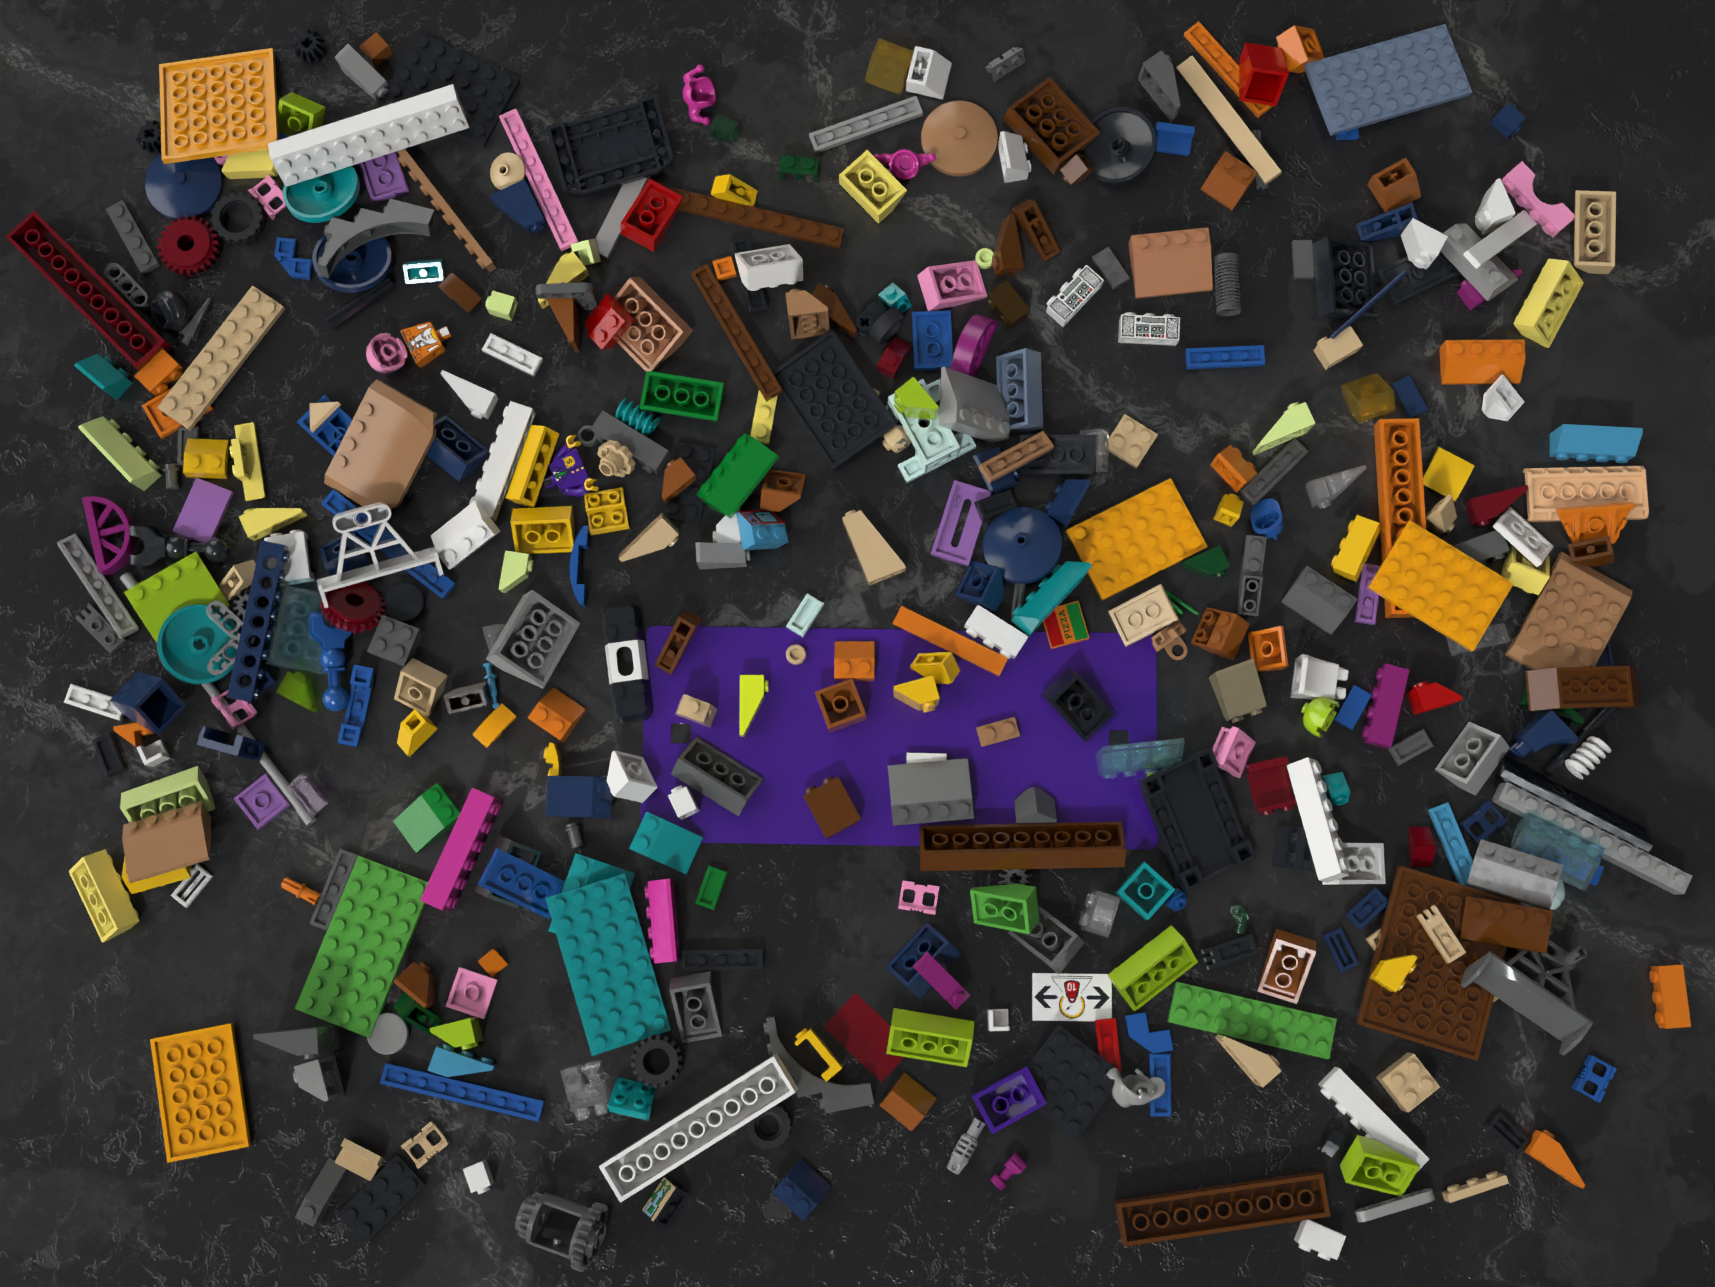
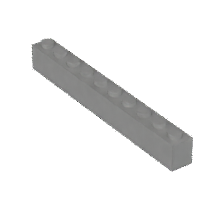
[1491,782,1692,895]

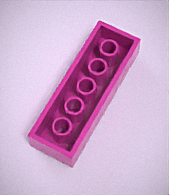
[420,788,502,911]

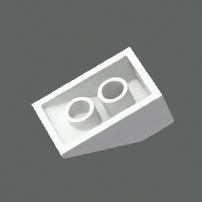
[1322,843,1386,885]

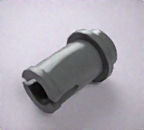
[163,464,179,489]
[565,822,584,848]

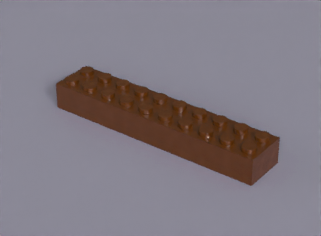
[919,821,1126,871]
[1114,1171,1330,1247]

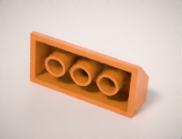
[1439,340,1526,385]

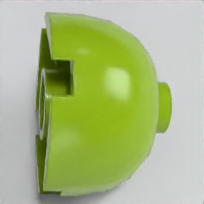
[1301,697,1339,738]

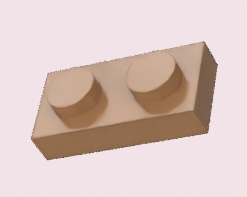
[976,717,1020,747]

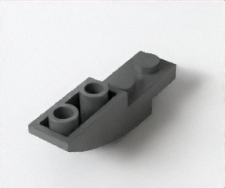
[1238,535,1267,616]

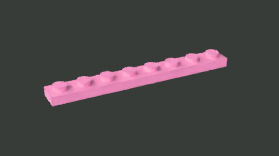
[499,109,578,251]

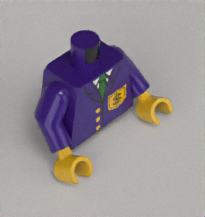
[543,435,599,497]

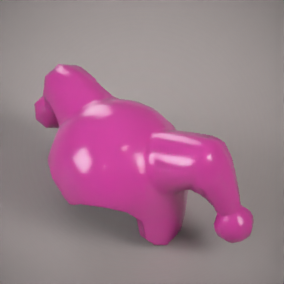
[683,64,716,125]
[874,149,936,180]

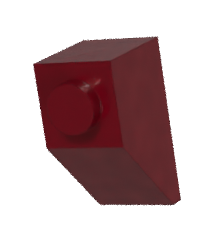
[877,337,913,379]

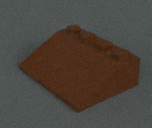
[1003,78,1100,175]

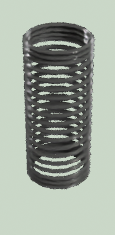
[1214,253,1242,316]

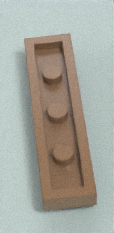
[979,431,1054,484]

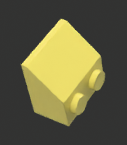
[1501,544,1550,595]

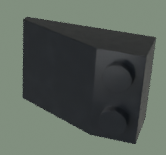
[1041,668,1114,742]

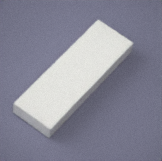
[482,333,543,376]
[64,684,124,721]

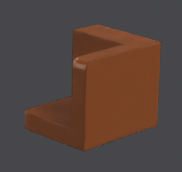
[360,32,393,67]

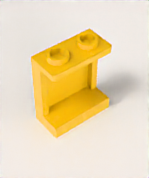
[795,1028,843,1082]

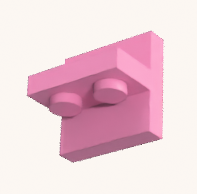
[1212,726,1256,778]

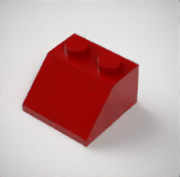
[585,293,635,350]
[1406,681,1463,715]

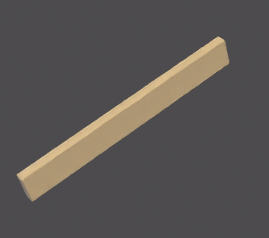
[1177,56,1282,185]

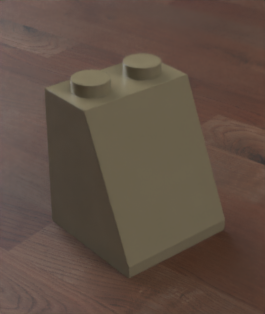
[1208,659,1267,723]

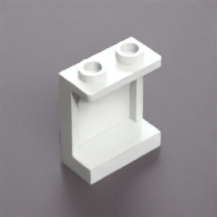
[264,530,315,587]

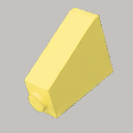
[221,149,278,179]

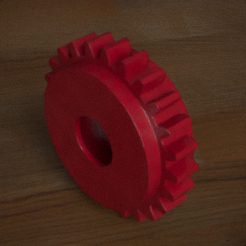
[157,215,221,277]
[320,582,386,634]

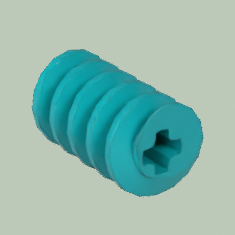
[615,397,660,436]

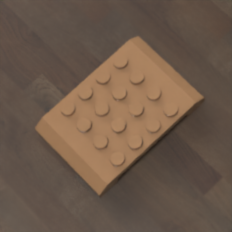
[1505,552,1633,670]

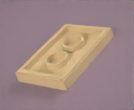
[1108,584,1179,647]

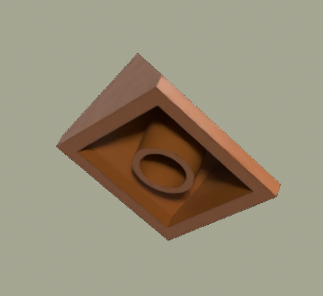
[880,1072,937,1131]

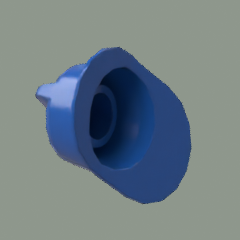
[1250,499,1284,540]

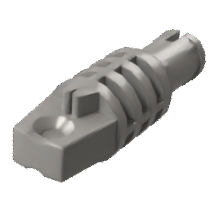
[947,1118,986,1175]

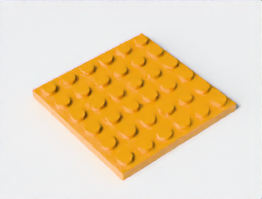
[159,48,279,164]

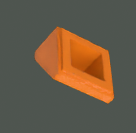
[478,948,508,977]

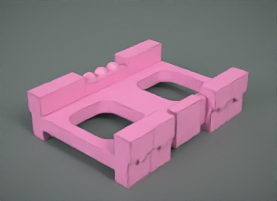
[248,175,286,220]
[211,690,258,730]
[898,881,939,915]

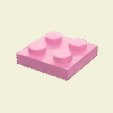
[445,967,499,1019]

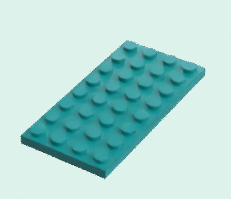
[546,873,671,1056]

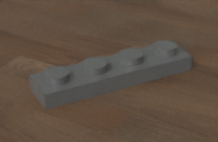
[106,200,160,275]

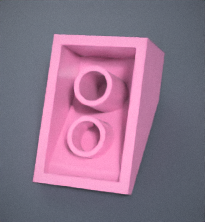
[917,260,987,311]

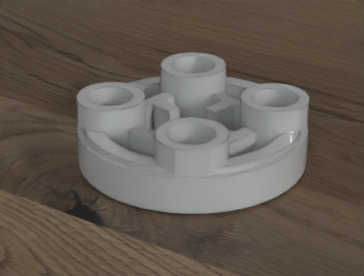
[367,1013,409,1055]

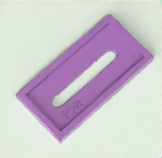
[931,480,991,566]

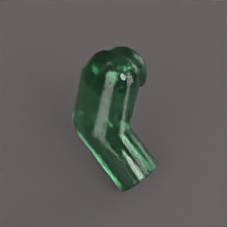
[1230,905,1249,935]

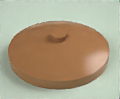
[921,101,998,176]

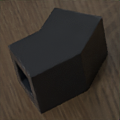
[1321,1130,1345,1157]

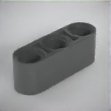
[105,263,153,313]

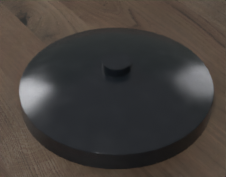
[1080,107,1157,185]

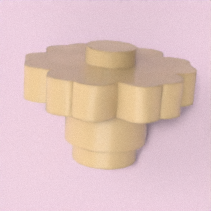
[597,440,636,477]

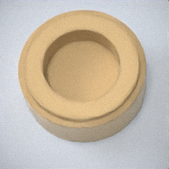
[786,644,806,665]

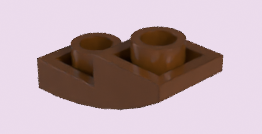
[438,272,482,313]

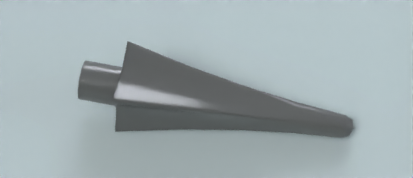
[181,298,212,345]

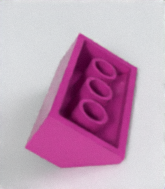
[645,879,681,963]

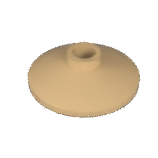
[490,153,526,190]

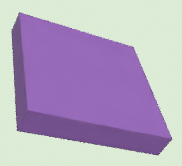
[234,773,291,830]

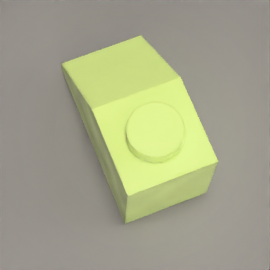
[499,550,534,593]

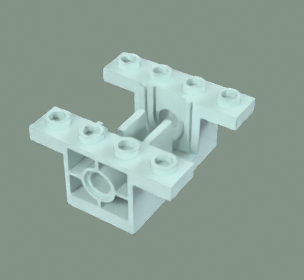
[885,379,976,483]

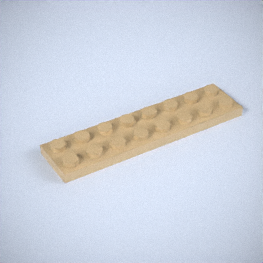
[157,286,285,431]

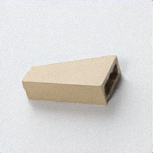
[842,510,906,586]

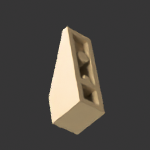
[1425,494,1457,536]

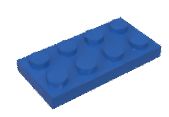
[478,848,565,919]

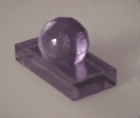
[288,772,329,817]

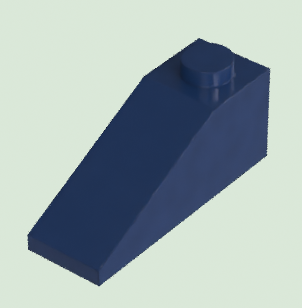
[1356,202,1421,242]

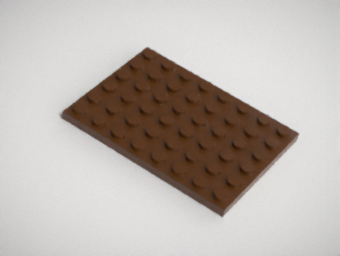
[1356,866,1519,1061]

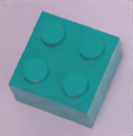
[1115,862,1175,920]

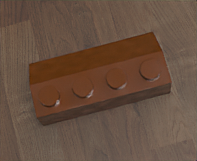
[1460,896,1553,953]

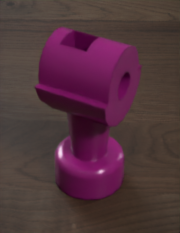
[990,1152,1028,1191]

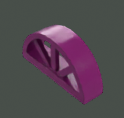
[951,314,999,378]
[82,496,137,576]

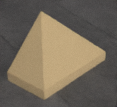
[310,402,341,433]

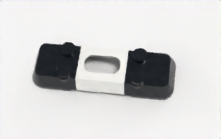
[602,603,653,723]

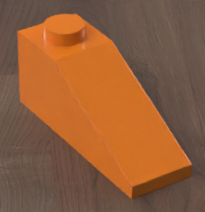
[1523,1130,1585,1188]

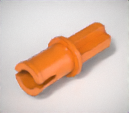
[281,877,321,905]

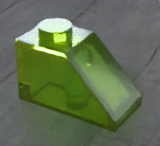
[276,671,318,713]

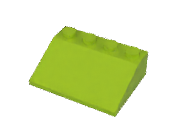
[124,552,230,643]

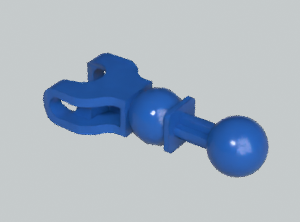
[309,611,352,711]

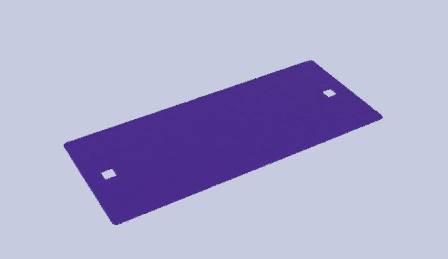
[640,626,1158,850]

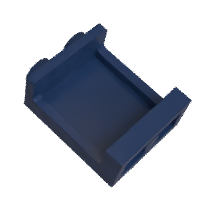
[197,726,266,762]

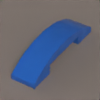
[570,526,590,607]
[337,665,374,747]

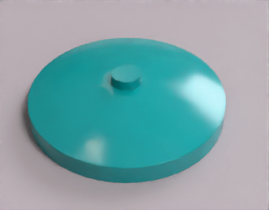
[283,166,360,223]
[157,605,239,684]

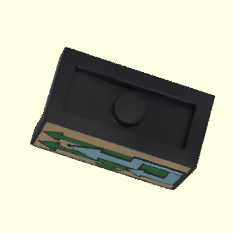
[641,1176,690,1229]

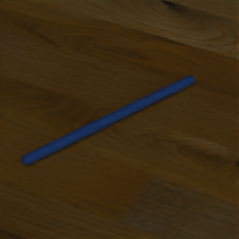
[1331,270,1407,339]

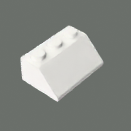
[735,244,803,291]
[431,500,501,570]

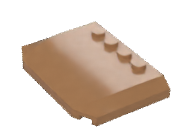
[324,379,437,510]

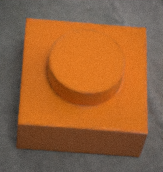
[712,256,737,282]

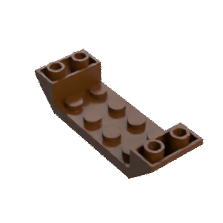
[1525,666,1640,711]

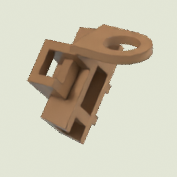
[1151,621,1187,660]

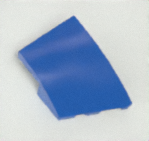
[297,394,352,456]

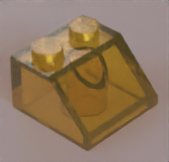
[865,38,914,95]
[1340,373,1395,422]

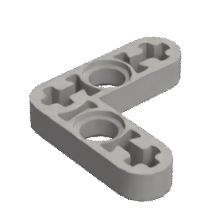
[206,601,255,676]

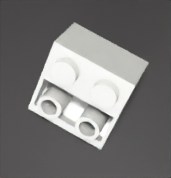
[906,46,952,99]

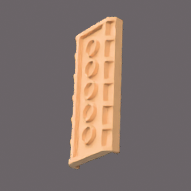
[1523,466,1649,522]

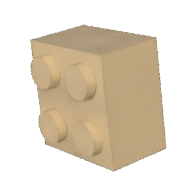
[1376,1052,1440,1113]

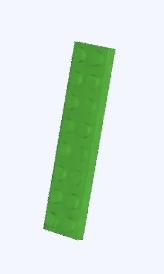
[1167,982,1337,1059]

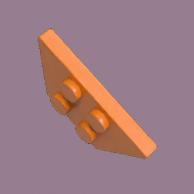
[1556,502,1635,544]

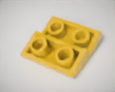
[1423,447,1475,501]
[584,487,630,535]

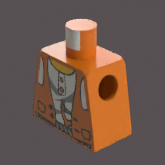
[401,322,451,368]

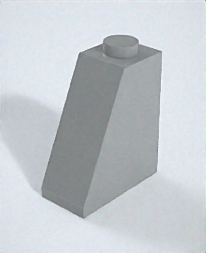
[335,44,389,102]
[696,542,750,570]

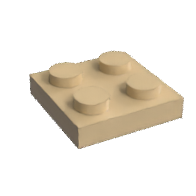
[1103,414,1158,468]

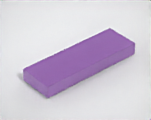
[1354,564,1380,625]

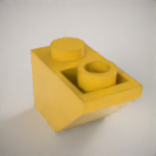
[397,709,438,757]
[1370,955,1418,992]

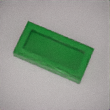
[695,866,728,910]

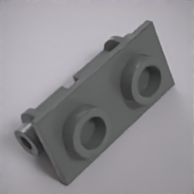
[985,47,1026,82]

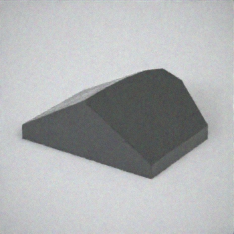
[1014,787,1057,823]

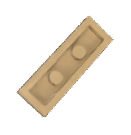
[1442,1171,1509,1203]

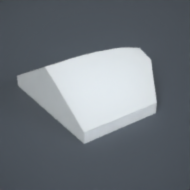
[1482,375,1524,421]

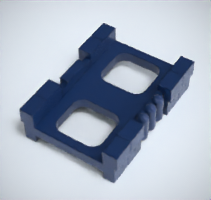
[1459,800,1508,846]

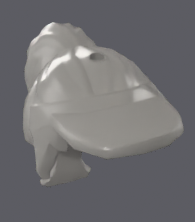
[1106,1068,1166,1108]

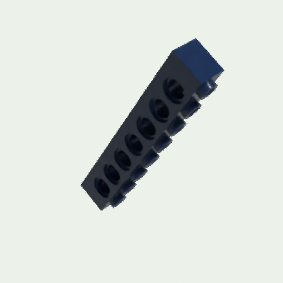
[227,540,290,703]

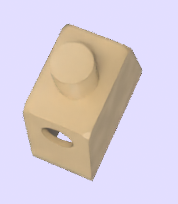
[675,694,718,728]

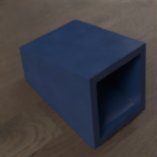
[110,672,186,735]

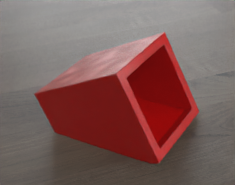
[1239,42,1289,106]

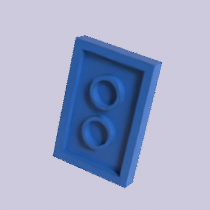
[912,310,953,371]

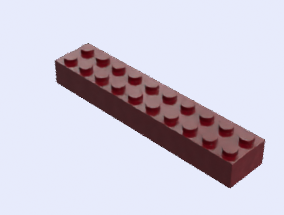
[6,211,173,371]

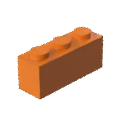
[1649,964,1691,1029]

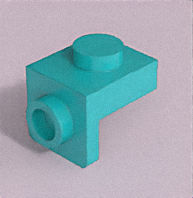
[878,283,911,314]
[1322,772,1350,806]

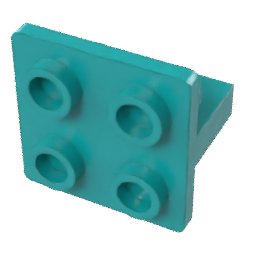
[607,1077,657,1121]

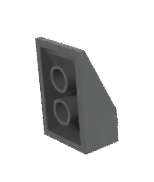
[1138,50,1181,123]
[1008,905,1084,974]
[669,971,722,1043]

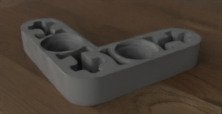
[536,282,598,310]

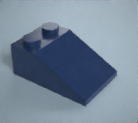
[1045,479,1091,528]
[545,776,612,819]

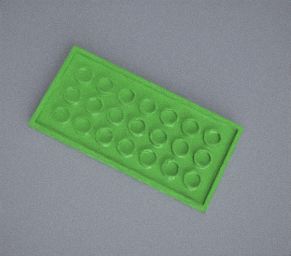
[295,856,428,1038]

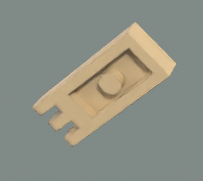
[1417,905,1466,963]

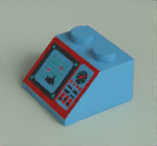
[736,510,788,550]

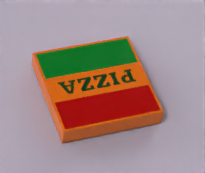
[1043,601,1089,649]

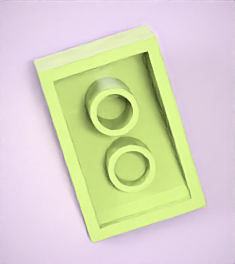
[1252,402,1315,455]

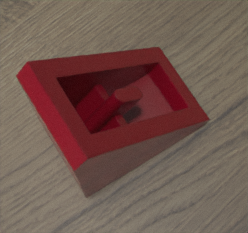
[1408,827,1436,868]

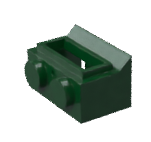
[779,154,820,183]

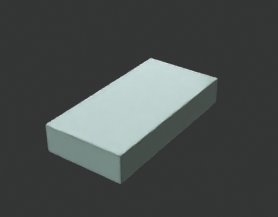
[786,593,824,637]

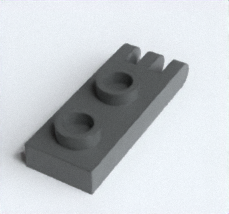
[75,603,127,654]

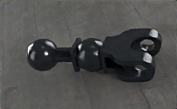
[129,524,230,566]

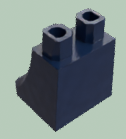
[1508,710,1579,758]

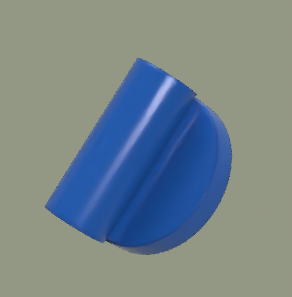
[1164,888,1187,911]

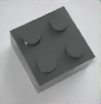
[367,615,424,667]

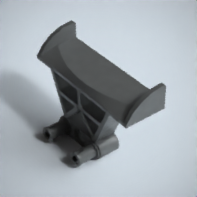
[1460,926,1593,1056]

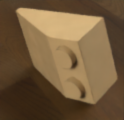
[619,513,679,562]
[1215,1034,1281,1087]

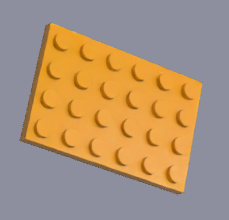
[1066,478,1208,601]
[1367,520,1514,652]
[150,1023,251,1163]

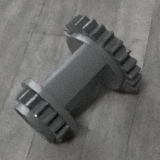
[515,1192,608,1272]

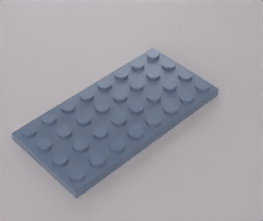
[1304,24,1472,136]

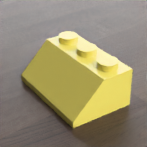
[839,150,907,224]

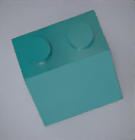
[74,354,133,400]

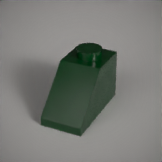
[1182,546,1230,579]
[393,992,443,1035]

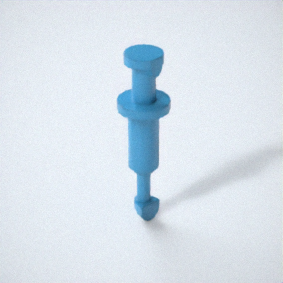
[483,663,499,709]

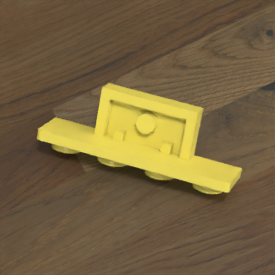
[229,422,266,501]

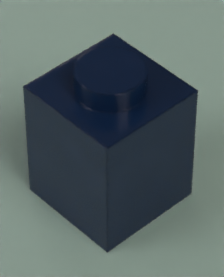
[1490,103,1526,138]

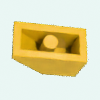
[711,174,758,207]
[1214,494,1244,527]
[910,652,960,684]

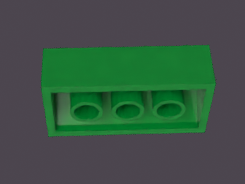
[640,371,725,422]
[696,433,779,519]

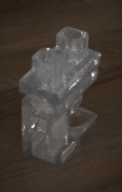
[560,1059,609,1121]

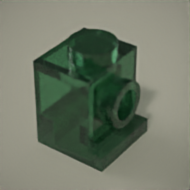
[709,114,741,143]

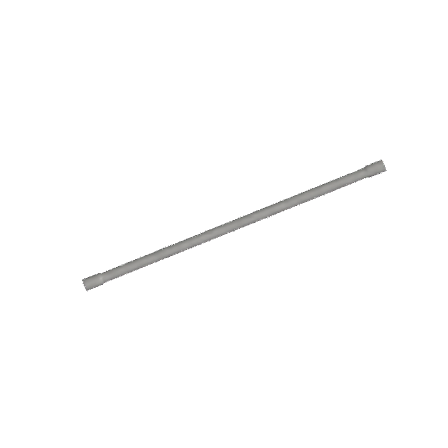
[120,572,317,826]

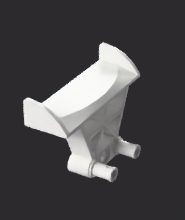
[317,502,444,608]

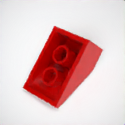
[620,179,683,252]

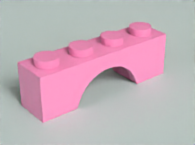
[1501,161,1575,238]

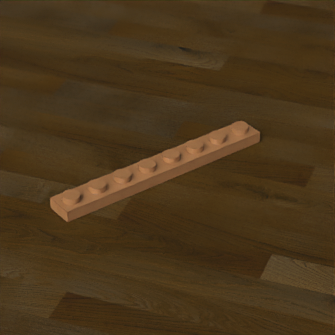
[397,149,496,272]

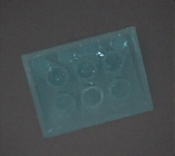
[265,585,337,675]
[1096,738,1185,779]

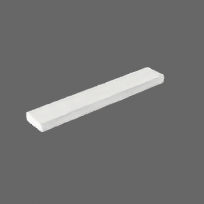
[1463,210,1537,269]

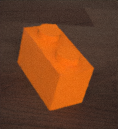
[135,349,185,396]

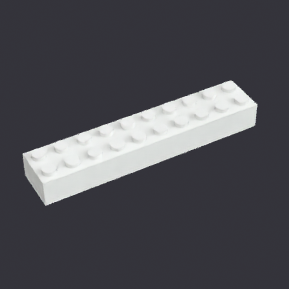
[268,84,469,187]
[599,1054,798,1203]

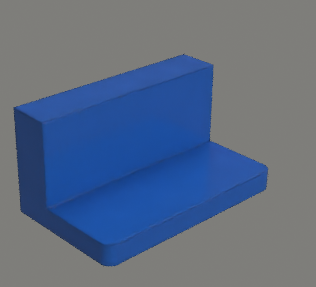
[1154,122,1195,156]

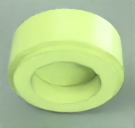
[975,248,993,269]

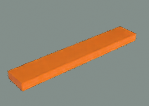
[1184,21,1273,118]
[892,606,1008,676]

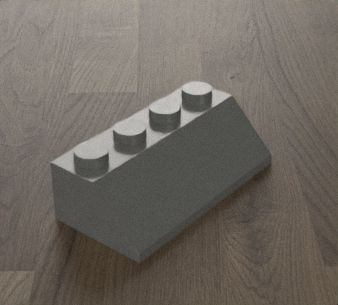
[671,737,763,817]

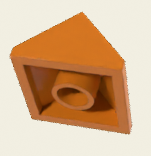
[1248,626,1288,672]

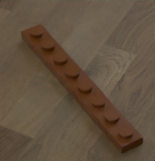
[690,264,783,402]

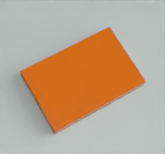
[142,387,213,439]

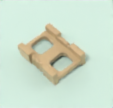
[401,1121,450,1169]

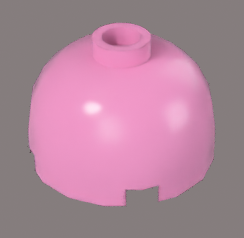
[366,333,407,373]

